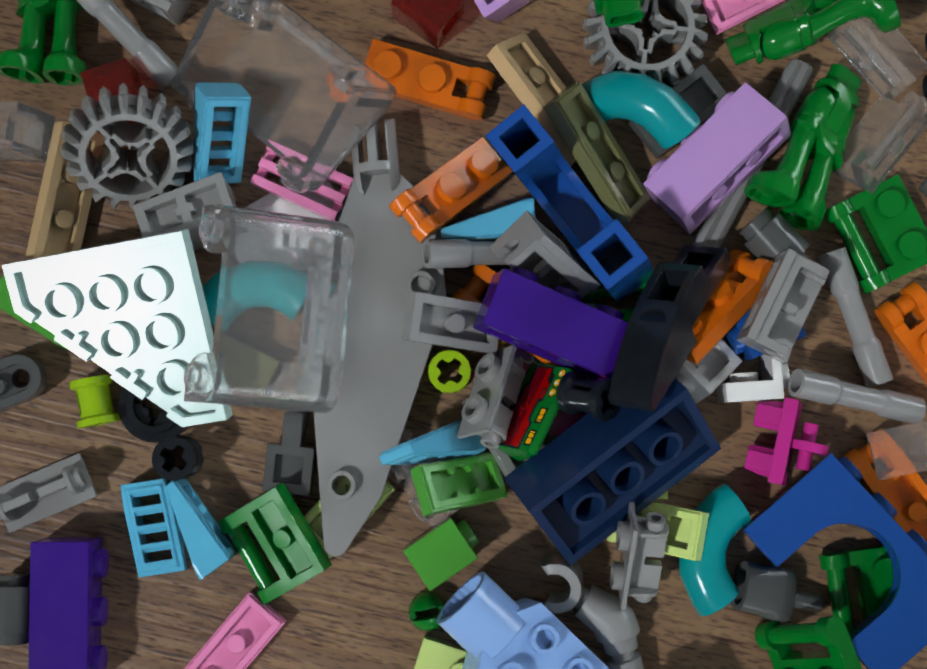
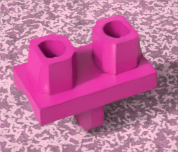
[744,397,829,486]

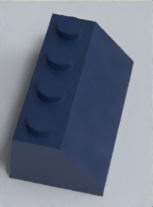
[504,378,721,566]

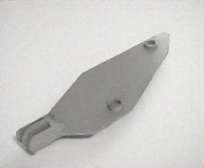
[306,118,446,557]

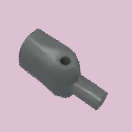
[731,561,823,623]

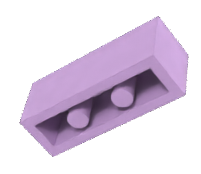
[643,82,791,234]

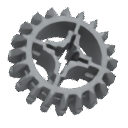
[582,0,708,88]
[61,83,194,211]

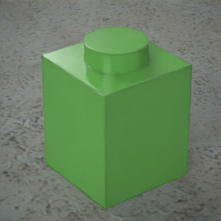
[403,515,480,591]

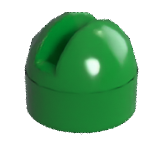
[409,591,445,631]

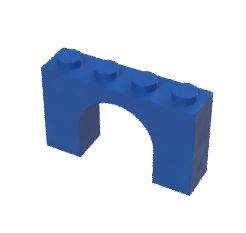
[485,104,654,304]
[742,453,927,669]

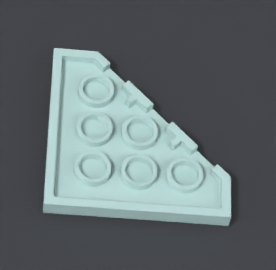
[2,229,233,427]

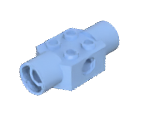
[437,571,609,669]

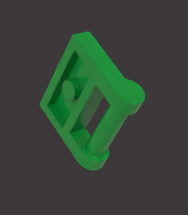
[824,174,927,294]
[216,482,332,605]
[819,545,893,633]
[755,616,862,669]

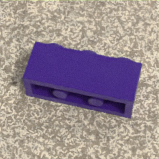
[472,267,628,380]
[28,537,109,669]

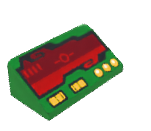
[497,364,574,461]

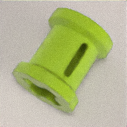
[428,350,471,393]
[69,374,121,429]

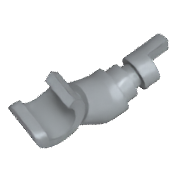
[540,552,644,669]

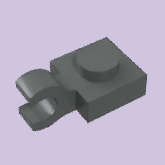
[262,410,317,496]

